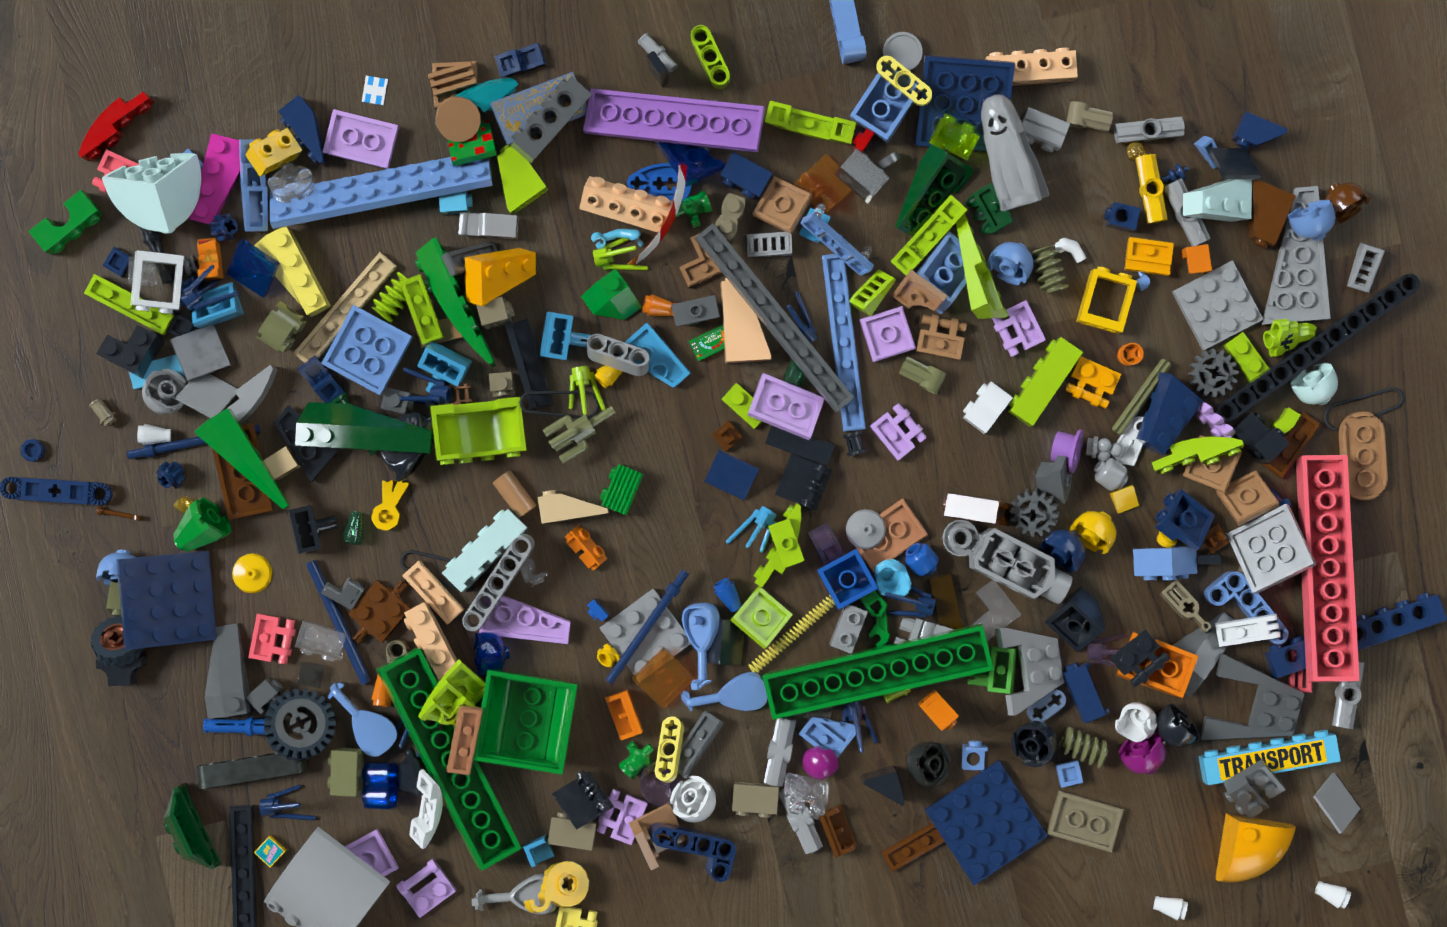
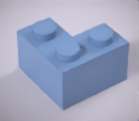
[1133,547,1197,580]

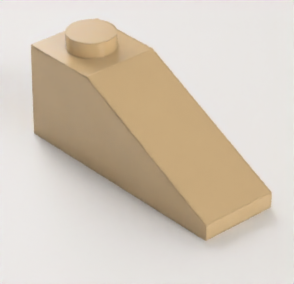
[538,490,609,524]

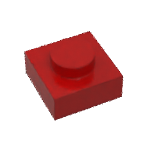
[853,128,874,155]

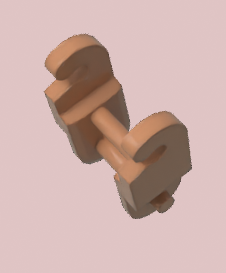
[444,384,473,405]

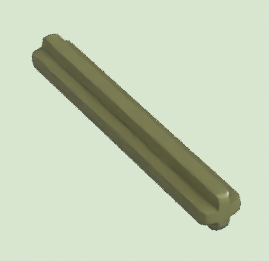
[1112,359,1172,435]

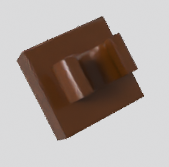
[712,421,743,452]
[1203,523,1230,554]

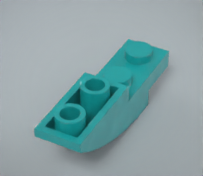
[435,78,519,124]

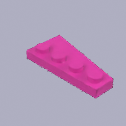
[189,133,240,225]

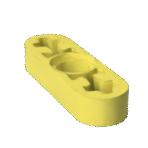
[876,56,932,106]
[655,717,684,783]

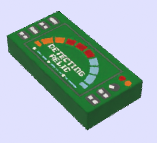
[689,325,725,362]

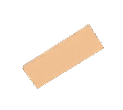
[402,560,464,625]

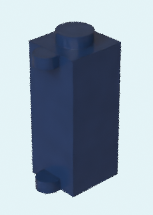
[1062,662,1110,723]

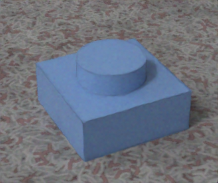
[1055,760,1083,788]

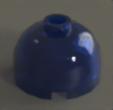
[474,632,510,677]

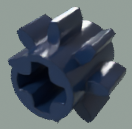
[209,214,238,241]
[156,461,186,489]

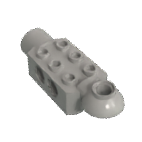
[942,520,1072,604]

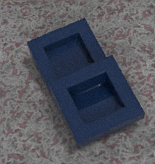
[494,43,547,78]
[298,355,345,403]

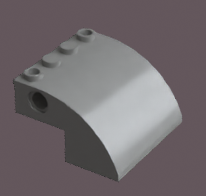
[264,827,390,927]

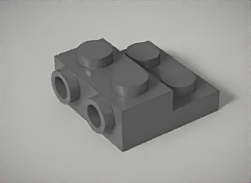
[1223,759,1286,818]

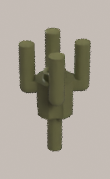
[543,406,616,464]

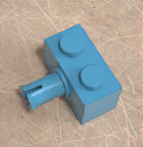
[540,312,590,360]
[417,341,472,393]

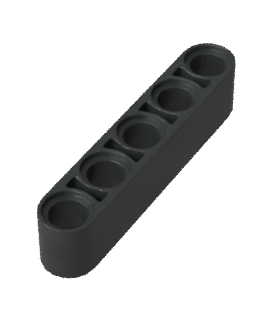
[196,752,308,789]

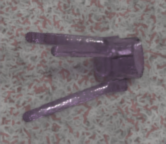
[1087,634,1127,667]

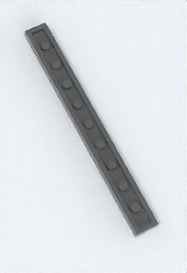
[694,223,854,413]

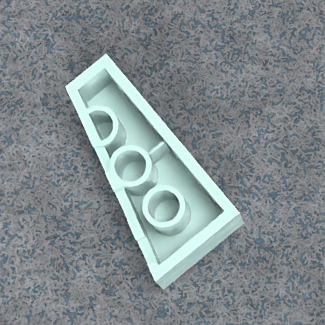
[442,509,528,592]

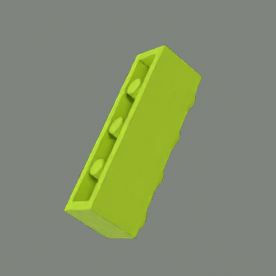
[1008,337,1083,427]

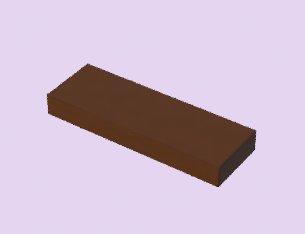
[1263,412,1321,479]
[881,822,945,872]

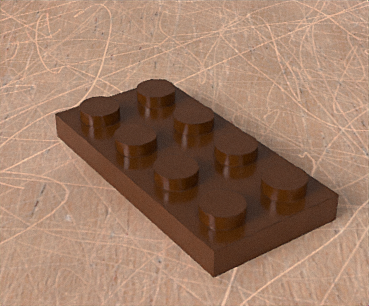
[212,423,274,520]

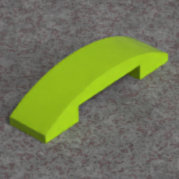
[765,101,856,144]
[891,195,967,275]

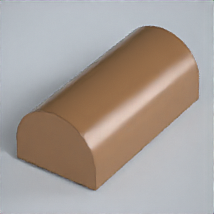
[493,470,537,519]

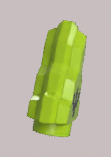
[1263,319,1317,357]

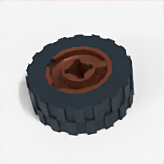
[91,616,144,667]

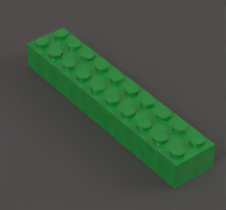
[762,623,994,720]
[376,648,522,871]

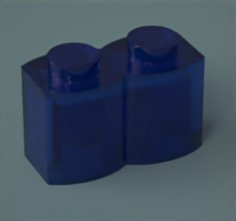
[361,762,398,809]

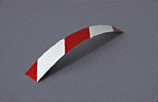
[626,164,687,265]

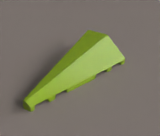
[956,212,1009,319]

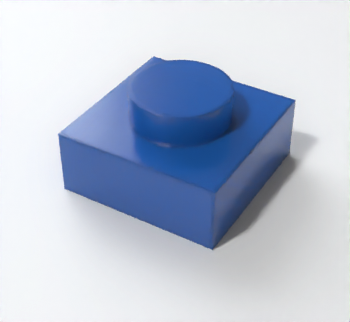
[587,598,609,622]

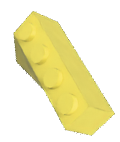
[251,226,331,317]

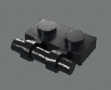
[1110,629,1170,688]

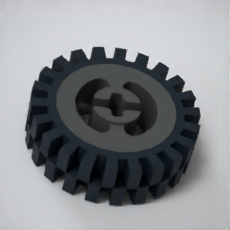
[264,689,336,761]

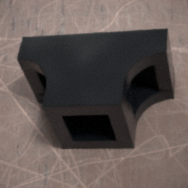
[96,656,147,686]

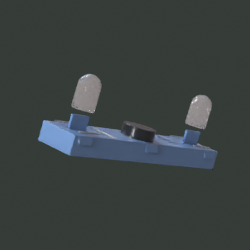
[801,204,874,276]

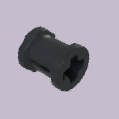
[842,430,867,457]

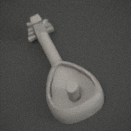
[472,873,557,915]

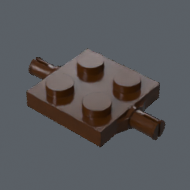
[348,579,412,644]

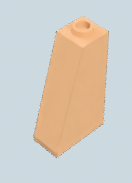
[720,278,771,363]

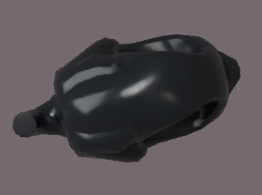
[380,401,438,482]

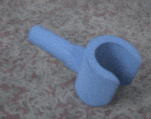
[1136,272,1150,291]

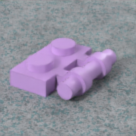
[992,300,1046,357]
[870,403,927,461]
[596,789,648,845]

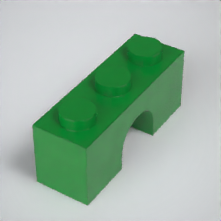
[28,190,104,255]

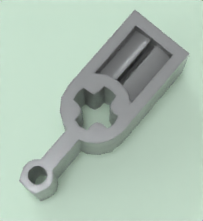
[458,212,519,240]

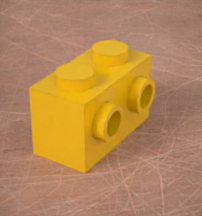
[245,128,302,177]

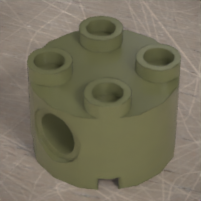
[256,301,307,353]

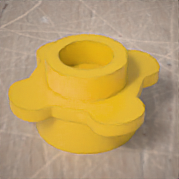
[597,644,620,667]

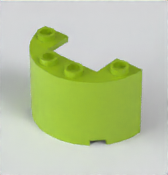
[430,397,526,465]

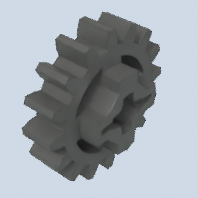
[1188,349,1239,398]
[1010,488,1060,537]

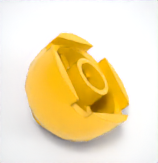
[1070,511,1116,554]

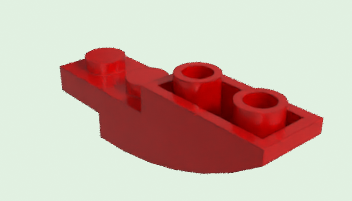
[78,91,154,161]

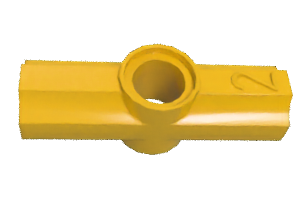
[1135,154,1168,224]

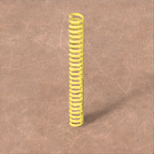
[748,595,835,673]

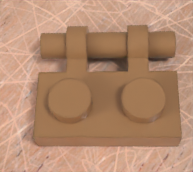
[916,314,967,360]

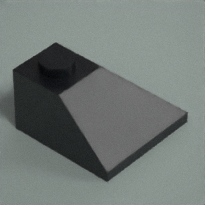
[1045,586,1106,652]

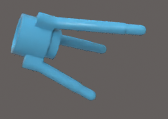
[726,506,777,553]

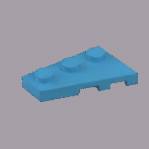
[617,323,691,388]

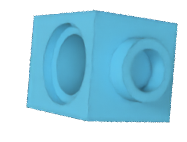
[439,191,473,215]

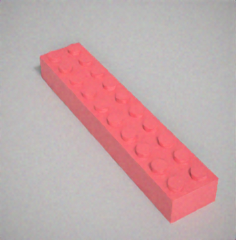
[1296,455,1359,683]

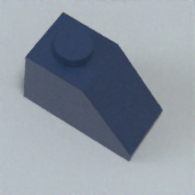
[1231,112,1288,149]

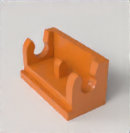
[605,689,643,740]

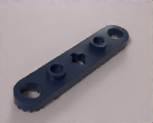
[0,477,113,505]

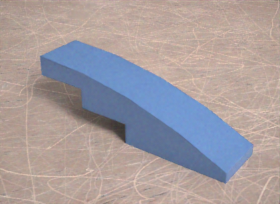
[239,139,268,231]

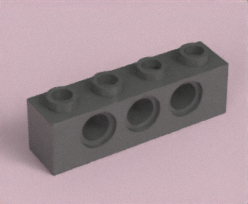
[511,76,592,163]

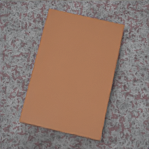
[855,498,928,573]

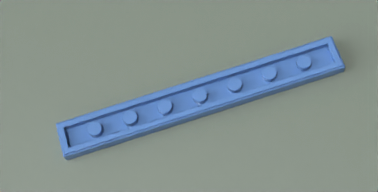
[822,254,866,432]

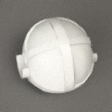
[1115,702,1157,742]

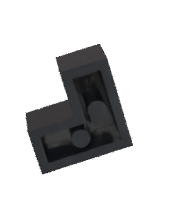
[96,325,165,379]
[1232,412,1290,463]

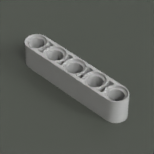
[462,534,535,631]

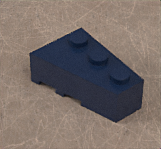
[1136,372,1203,455]

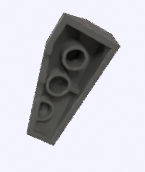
[1172,612,1233,697]
[205,623,253,719]

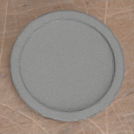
[883,32,923,70]
[846,509,886,549]

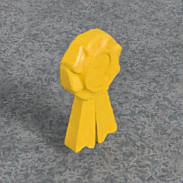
[372,480,409,530]

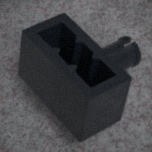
[287,505,338,554]

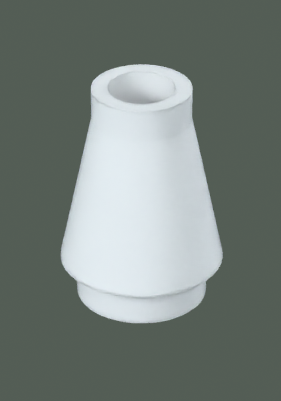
[137,424,171,446]
[1315,881,1351,909]
[1153,896,1188,921]

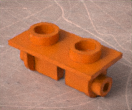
[565,525,608,571]

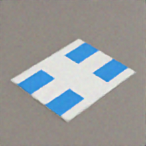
[362,76,388,105]

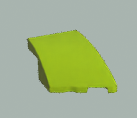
[418,659,485,726]

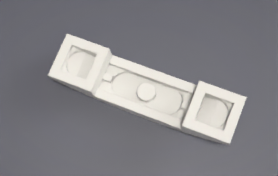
[409,769,443,849]

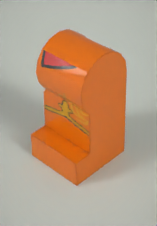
[197,238,224,281]

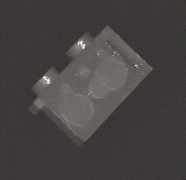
[295,620,347,662]

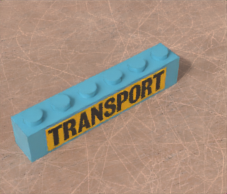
[1198,730,1341,785]

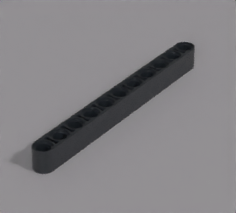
[1213,274,1420,422]

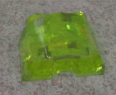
[929,113,980,160]

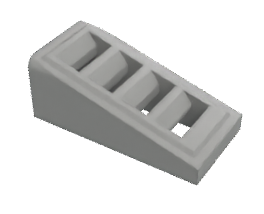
[747,232,792,257]
[1347,242,1385,293]

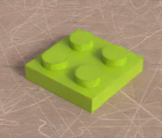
[731,586,793,649]

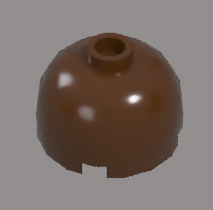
[1324,182,1371,225]

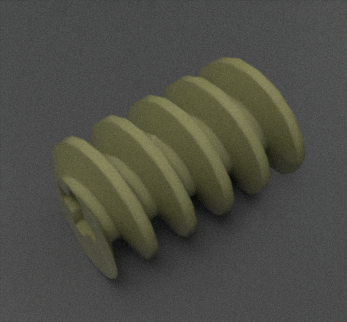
[1031,245,1069,294]
[1058,726,1109,769]

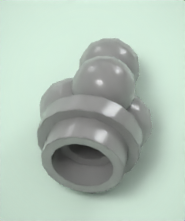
[1086,436,1123,462]

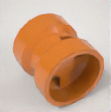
[1117,343,1144,366]

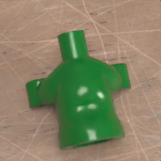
[676,190,713,228]
[619,741,656,779]

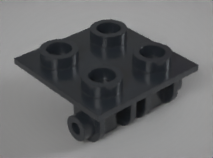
[775,453,832,511]
[552,770,614,830]

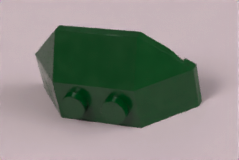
[164,783,222,869]

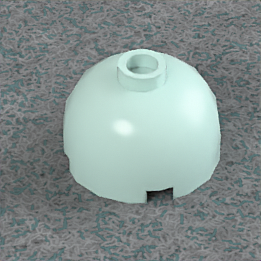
[1291,363,1338,405]

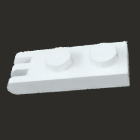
[1215,614,1281,647]

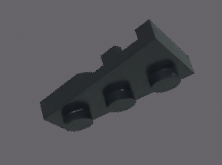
[274,405,340,482]

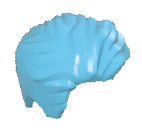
[874,559,911,597]

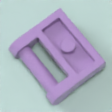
[396,858,457,918]

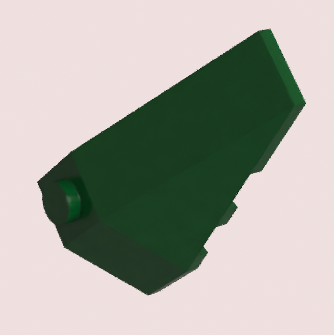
[895,142,974,236]

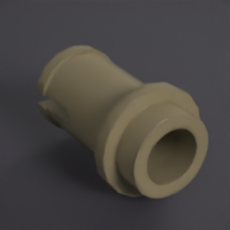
[89,398,117,427]

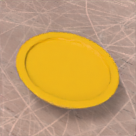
[232,553,272,593]

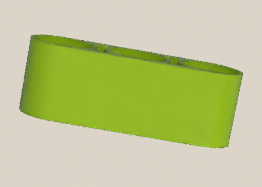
[691,25,730,90]

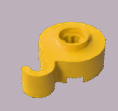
[524,861,589,913]

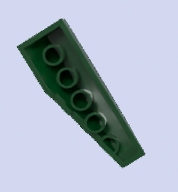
[295,402,433,453]

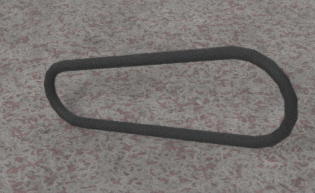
[1323,387,1404,431]
[519,390,599,419]
[400,550,481,592]

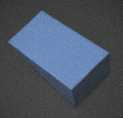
[1194,135,1218,169]

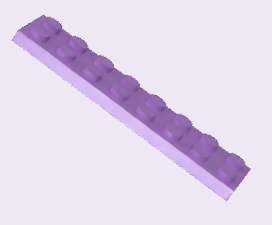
[583,88,765,152]

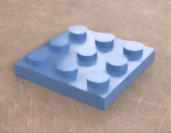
[321,305,413,396]

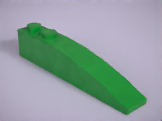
[415,237,497,367]

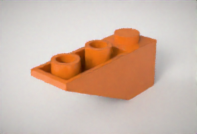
[917,690,959,731]

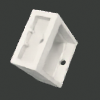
[130,250,184,314]

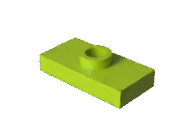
[768,519,805,569]

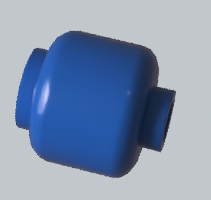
[905,543,939,576]

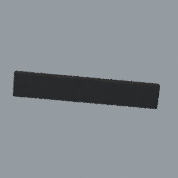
[230,805,257,927]

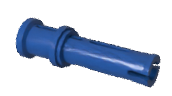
[203,717,265,737]

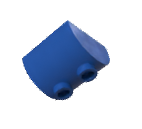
[817,549,878,610]

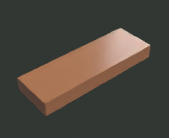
[447,705,483,775]

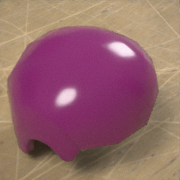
[803,746,839,780]

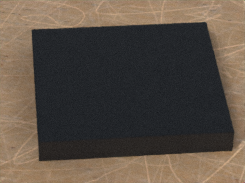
[1208,148,1262,180]

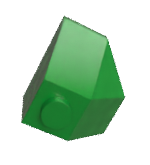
[581,269,643,320]

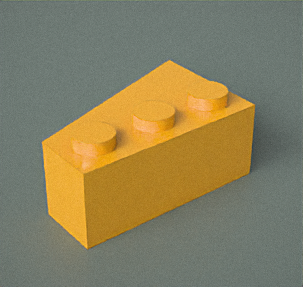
[465,248,536,306]

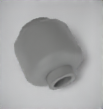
[1094,458,1128,491]

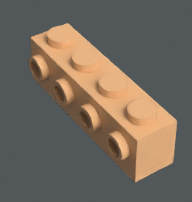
[985,48,1078,86]
[579,176,673,232]
[404,602,457,683]

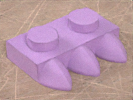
[1194,402,1236,438]

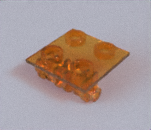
[794,153,856,214]

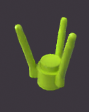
[593,238,648,271]
[569,366,605,415]

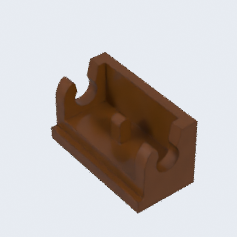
[818,804,857,858]

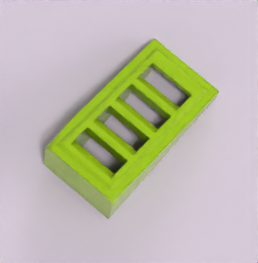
[849,269,896,316]

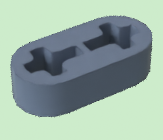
[1027,689,1066,722]

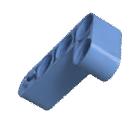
[829,0,867,65]
[1203,571,1288,644]

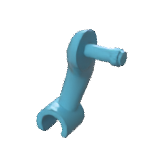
[591,229,644,249]

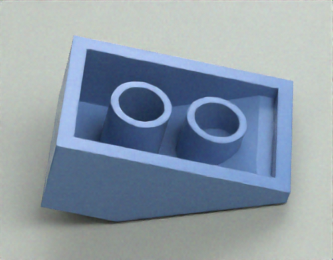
[850,62,920,143]
[917,232,966,314]

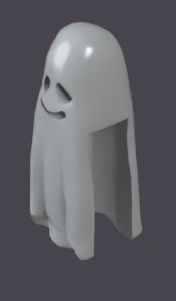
[981,94,1049,212]

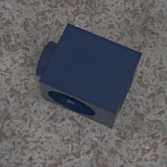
[1104,202,1141,233]

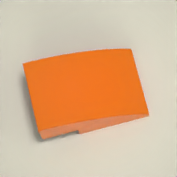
[1116,632,1199,698]

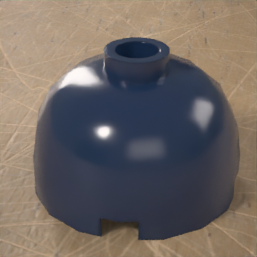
[1040,530,1086,573]

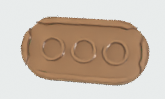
[1339,412,1388,500]

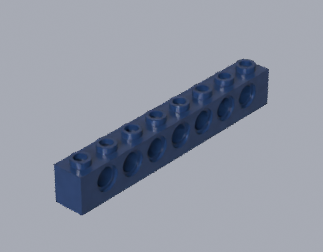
[1264,592,1447,678]

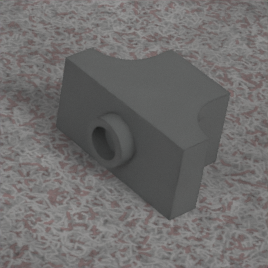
[671,295,720,327]
[1035,455,1072,504]

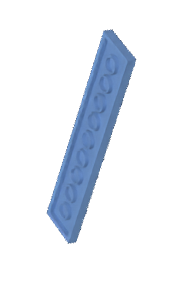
[270,157,493,229]

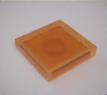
[632,647,695,709]

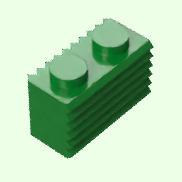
[600,464,644,515]

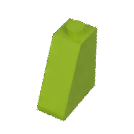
[497,145,548,215]

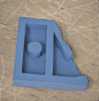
[799,716,861,758]

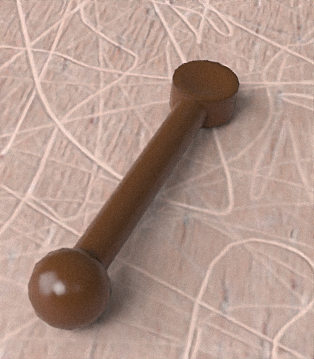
[96,506,143,521]

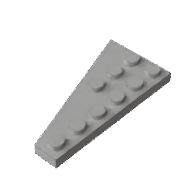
[1262,186,1331,325]

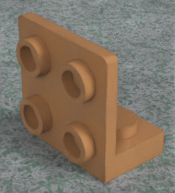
[629,803,685,870]

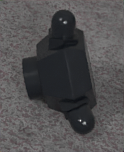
[395,748,431,795]

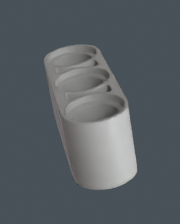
[587,334,649,376]

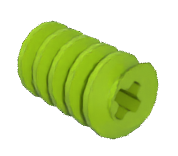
[371,272,407,322]

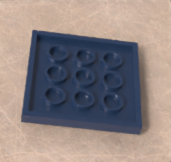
[915,55,1015,151]
[116,551,216,650]
[924,760,1047,886]

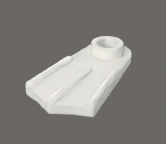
[1110,416,1144,466]

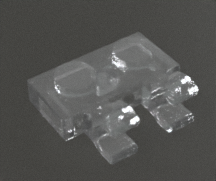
[784,773,829,819]

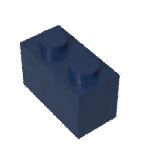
[720,152,772,200]

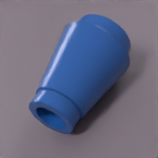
[713,578,742,612]

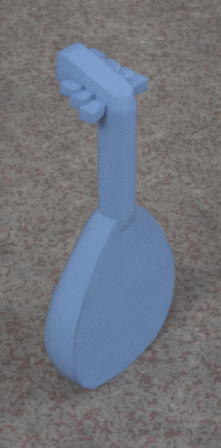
[682,603,719,690]
[680,672,767,711]
[328,682,398,757]

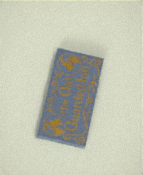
[490,72,588,146]

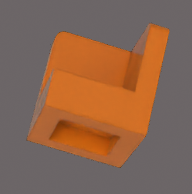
[1181,244,1212,274]

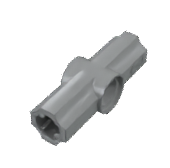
[1114,117,1185,144]
[1164,179,1211,246]
[1332,662,1364,729]
[764,717,796,786]
[779,784,823,854]

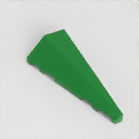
[194,408,290,510]

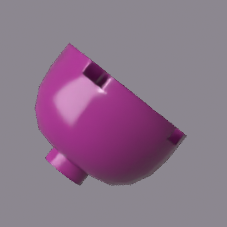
[1119,732,1166,774]

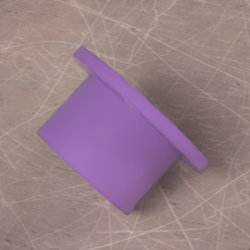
[1051,429,1084,473]

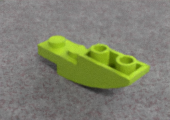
[1152,437,1244,474]
[754,503,801,587]

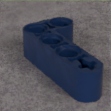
[648,822,736,882]

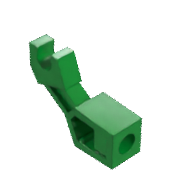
[860,590,890,647]

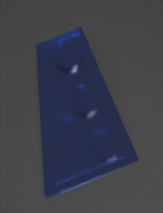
[654,141,725,187]

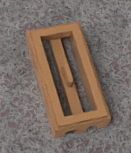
[428,62,477,97]

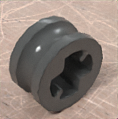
[183,254,199,277]

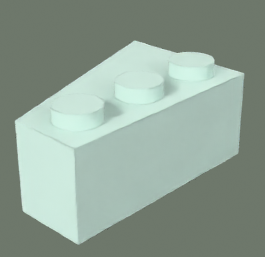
[1183,179,1252,222]

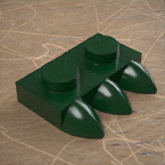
[966,182,1015,234]

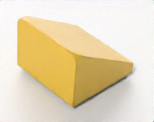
[1110,485,1139,514]

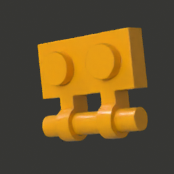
[1065,356,1121,409]

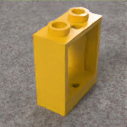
[1076,267,1137,334]

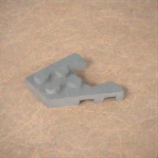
[995,628,1064,716]

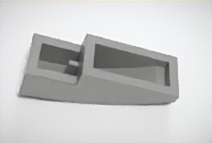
[228,365,277,424]

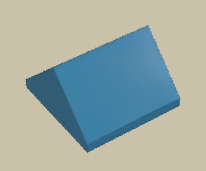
[192,282,244,328]

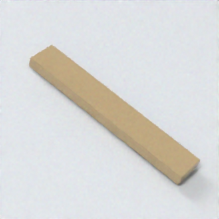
[293,252,397,363]

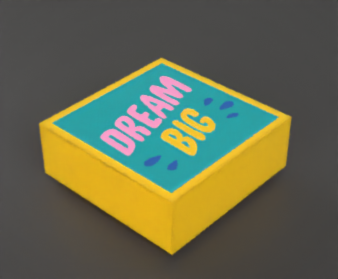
[254,835,287,868]

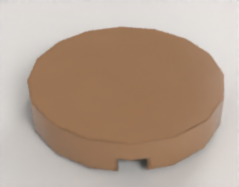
[435,96,481,142]

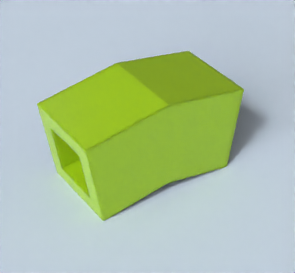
[1270,408,1300,433]

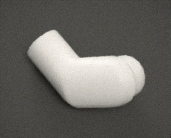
[1055,238,1087,263]

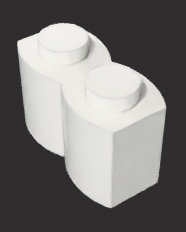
[963,382,1013,434]

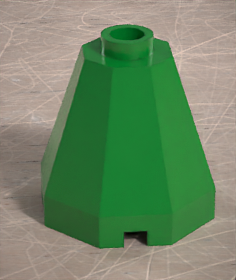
[173,497,231,552]

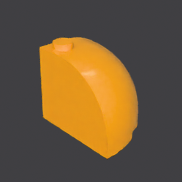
[1215,813,1296,882]

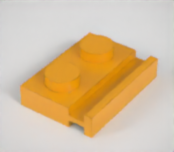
[1124,237,1174,276]

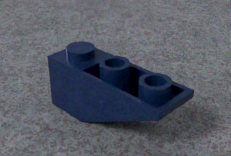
[278,95,327,167]

